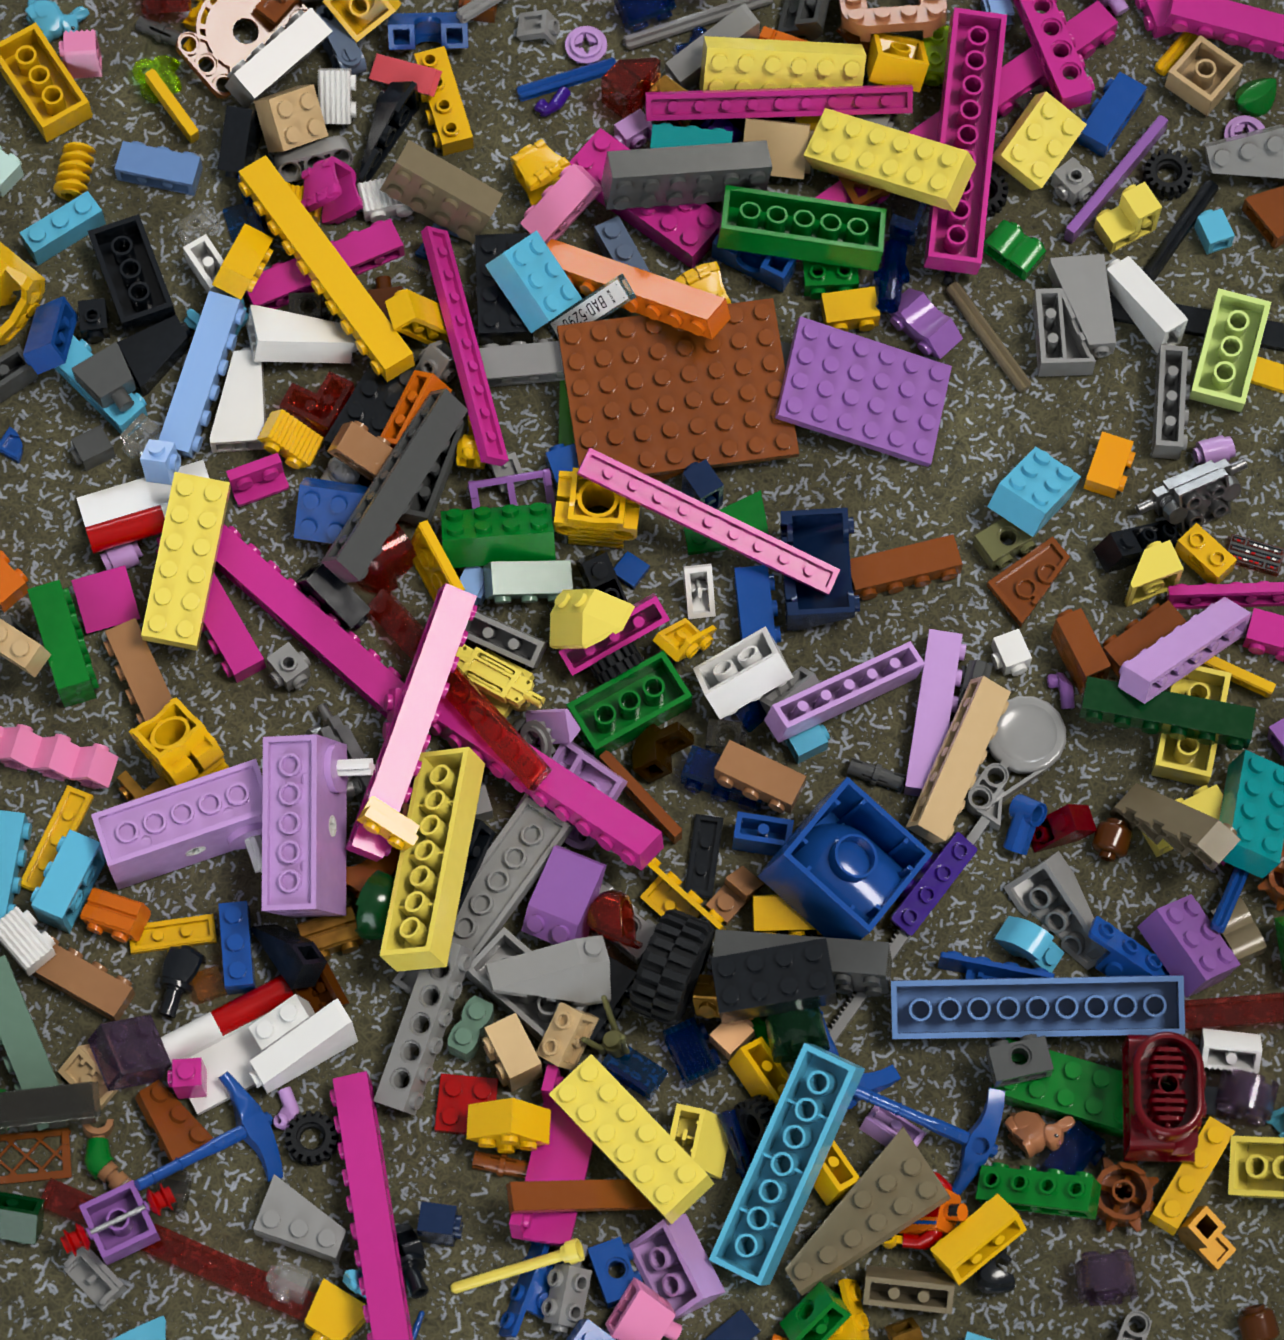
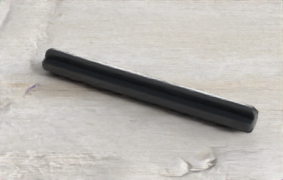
[1143,180,1219,282]

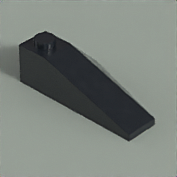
[358,81,420,183]

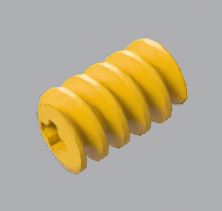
[53,142,96,202]

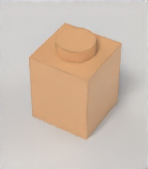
[709,1020,754,1061]

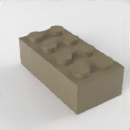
[380,140,503,244]

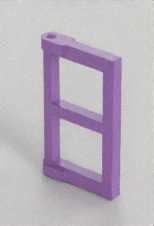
[467,468,556,518]

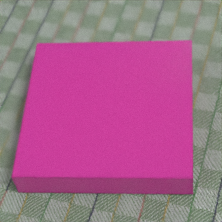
[71,565,141,634]

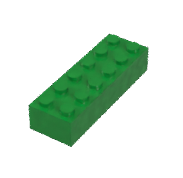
[717,185,887,271]
[991,1037,1174,1139]

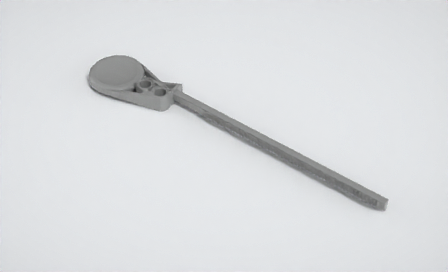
[817,696,1066,1048]

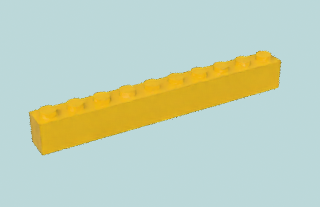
[238,155,415,382]

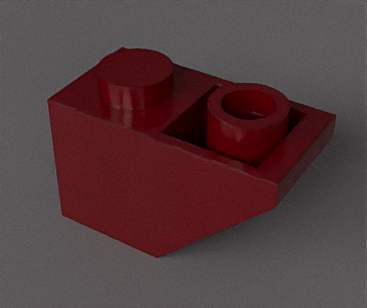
[1031,804,1096,853]

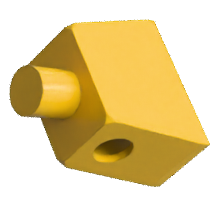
[304,1278,366,1340]

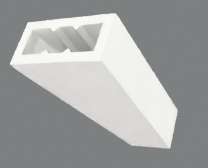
[1106,256,1188,354]
[246,305,357,364]
[210,347,266,453]
[249,998,358,1094]

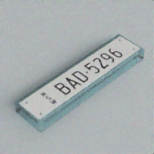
[549,274,636,338]

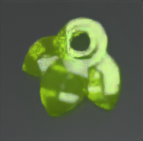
[132,55,182,104]

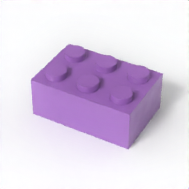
[1137,894,1241,998]

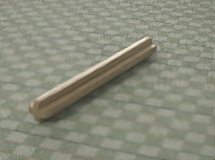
[946,282,1031,393]

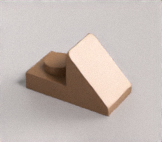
[705,866,764,925]

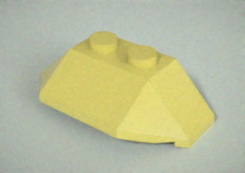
[550,589,635,649]

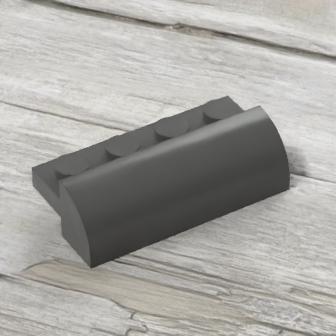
[777,0,830,41]
[399,422,468,528]

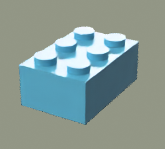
[485,230,582,333]
[987,447,1081,537]
[30,829,106,934]

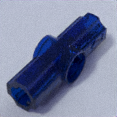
[874,239,910,314]

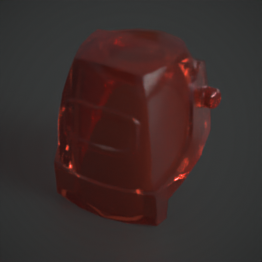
[586,890,643,949]

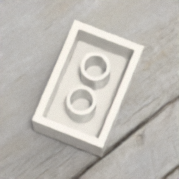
[693,626,794,719]

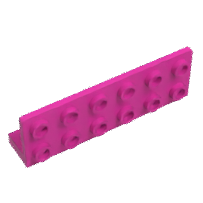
[509,1064,594,1246]

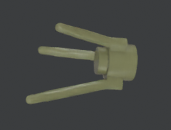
[581,995,630,1058]

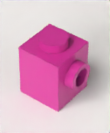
[167,1057,207,1099]

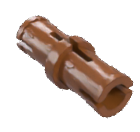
[472,1150,529,1179]

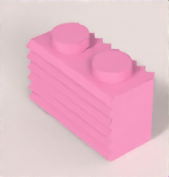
[59,29,102,78]

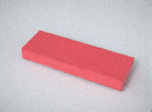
[369,53,442,97]

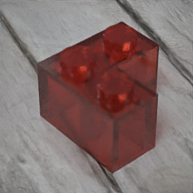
[279,371,355,438]

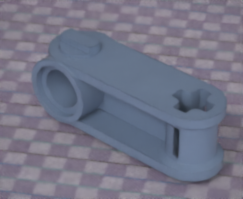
[316,5,366,78]

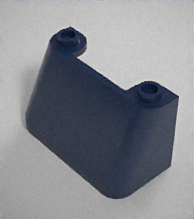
[780,507,860,631]

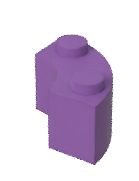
[886,288,963,359]

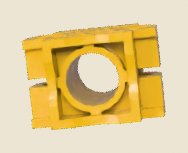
[554,467,640,549]
[129,697,229,787]

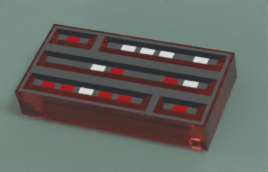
[1227,534,1284,577]

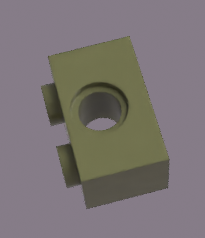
[973,518,1039,570]

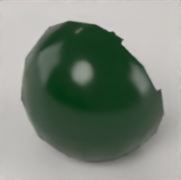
[355,870,395,941]

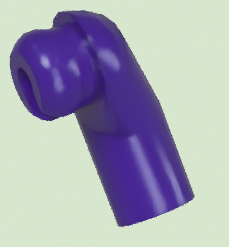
[534,87,571,117]

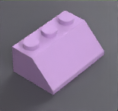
[629,1213,725,1321]

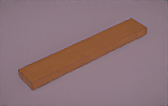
[506,1179,657,1214]

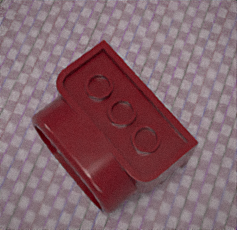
[1122,1032,1207,1163]

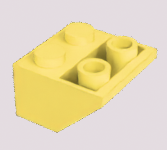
[670,1103,732,1179]

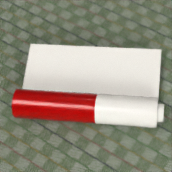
[76,460,209,554]
[156,975,294,1116]

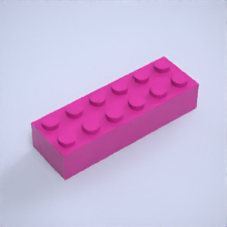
[570,128,720,269]

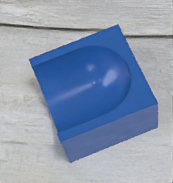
[757,777,933,940]

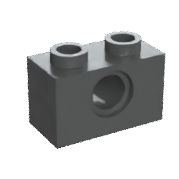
[986,1034,1054,1088]

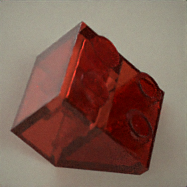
[601,58,661,119]

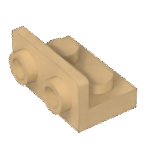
[536,1002,599,1070]
[57,1044,130,1111]

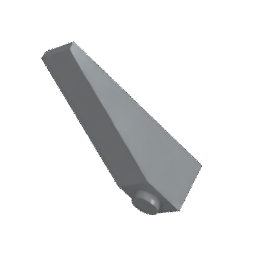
[1003,851,1107,970]
[485,935,611,1006]

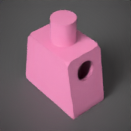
[605,1277,682,1340]

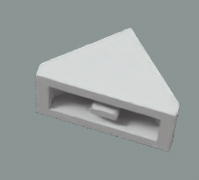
[683,564,716,619]

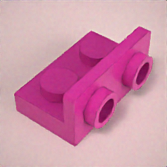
[226,453,289,507]

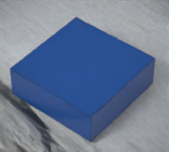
[614,551,650,590]

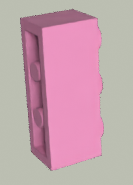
[520,164,602,244]

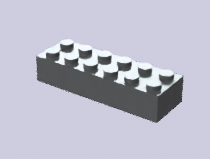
[601,140,773,210]
[713,929,892,997]

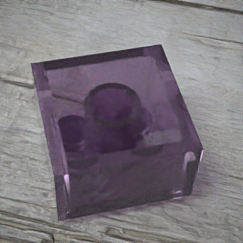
[87,1014,172,1091]

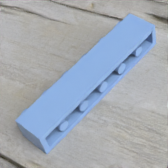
[159,291,246,458]

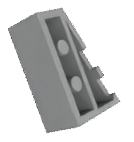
[1203,124,1284,179]
[1032,288,1096,377]
[253,1174,348,1264]

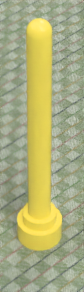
[450,1238,585,1294]

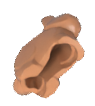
[1004,1111,1076,1159]

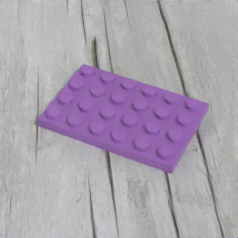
[775,316,952,467]

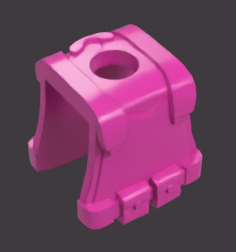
[301,156,363,225]

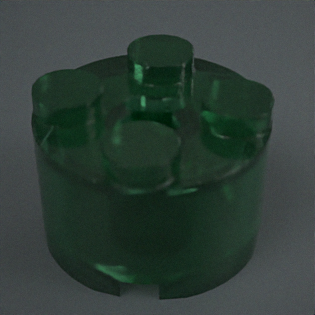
[765,1007,830,1064]

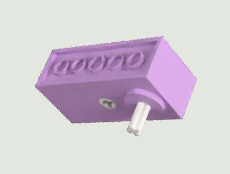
[262,734,375,918]
[91,759,262,890]

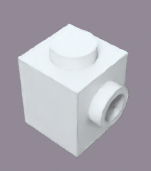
[991,629,1032,676]

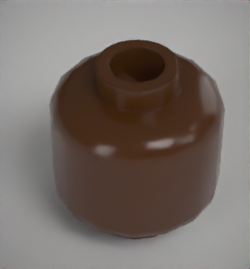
[1092,818,1133,862]
[1237,1304,1280,1340]

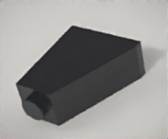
[217,105,263,179]
[117,315,192,396]
[296,562,371,630]

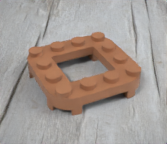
[838,0,947,42]

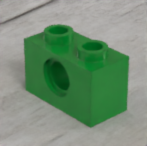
[780,1281,851,1340]

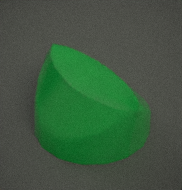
[1234,78,1277,117]

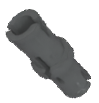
[135,15,189,48]
[846,757,906,792]

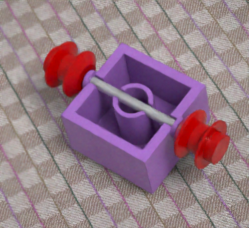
[60,1180,176,1265]

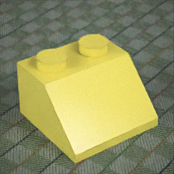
[1124,540,1184,607]

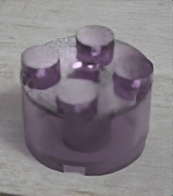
[1215,1069,1279,1126]
[1075,1249,1138,1306]

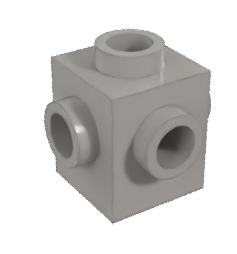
[1051,157,1095,206]
[415,339,457,383]
[266,642,311,692]

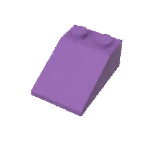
[521,845,606,945]

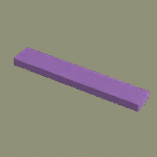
[1064,115,1168,244]

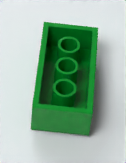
[441,502,556,568]
[27,580,99,708]
[566,650,692,760]

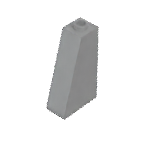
[665,3,760,90]
[1048,254,1116,358]

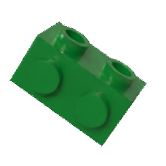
[802,260,859,300]

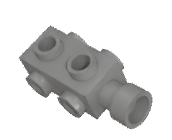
[541,1244,592,1333]

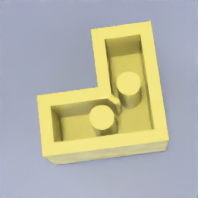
[1093,182,1162,254]

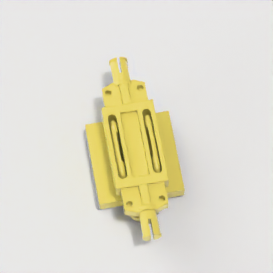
[453,644,545,722]

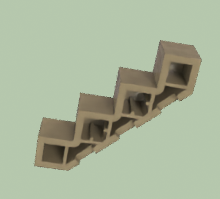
[1109,783,1241,871]

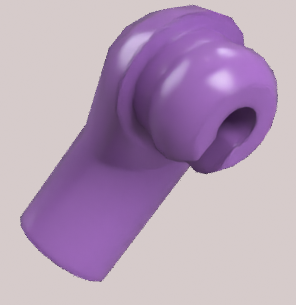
[1047,672,1075,709]

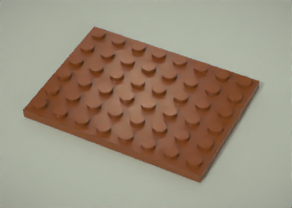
[557,298,799,476]

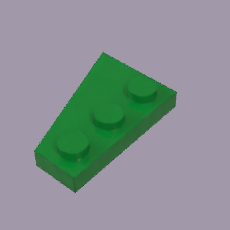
[684,490,769,555]

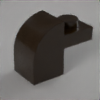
[632,721,694,783]

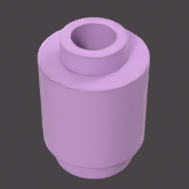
[1193,435,1236,464]
[100,541,143,570]

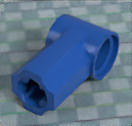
[1003,794,1047,855]

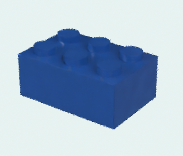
[294,477,369,544]

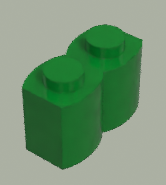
[983,219,1046,281]

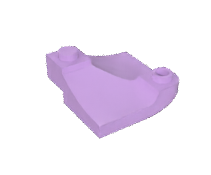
[516,741,628,850]

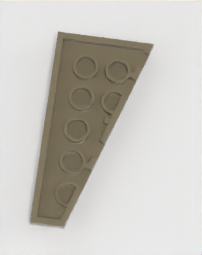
[785,1127,951,1296]

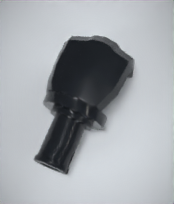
[158,945,207,1018]
[395,1223,429,1299]
[973,1248,1015,1294]

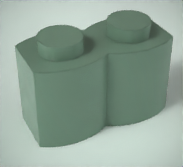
[448,995,494,1062]

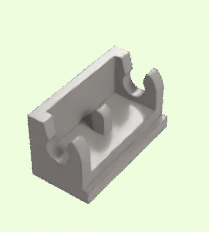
[63,1247,127,1312]

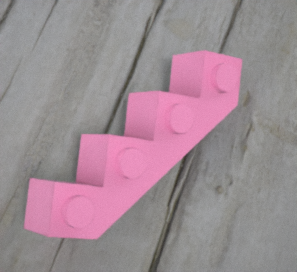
[0,724,119,789]

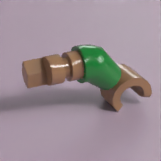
[81,1106,132,1190]

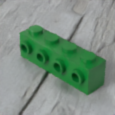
[975,1162,1102,1220]

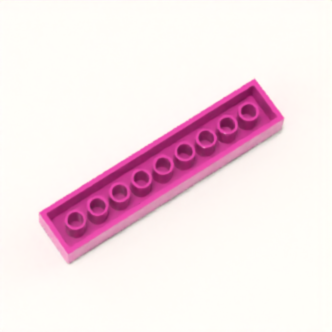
[923,7,1007,275]

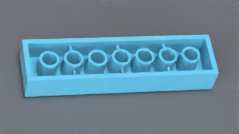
[708,1043,865,1286]

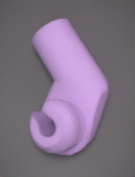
[273,1087,300,1130]

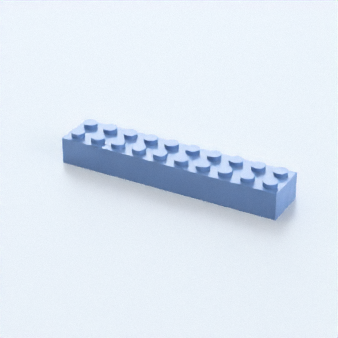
[891,975,1185,1039]

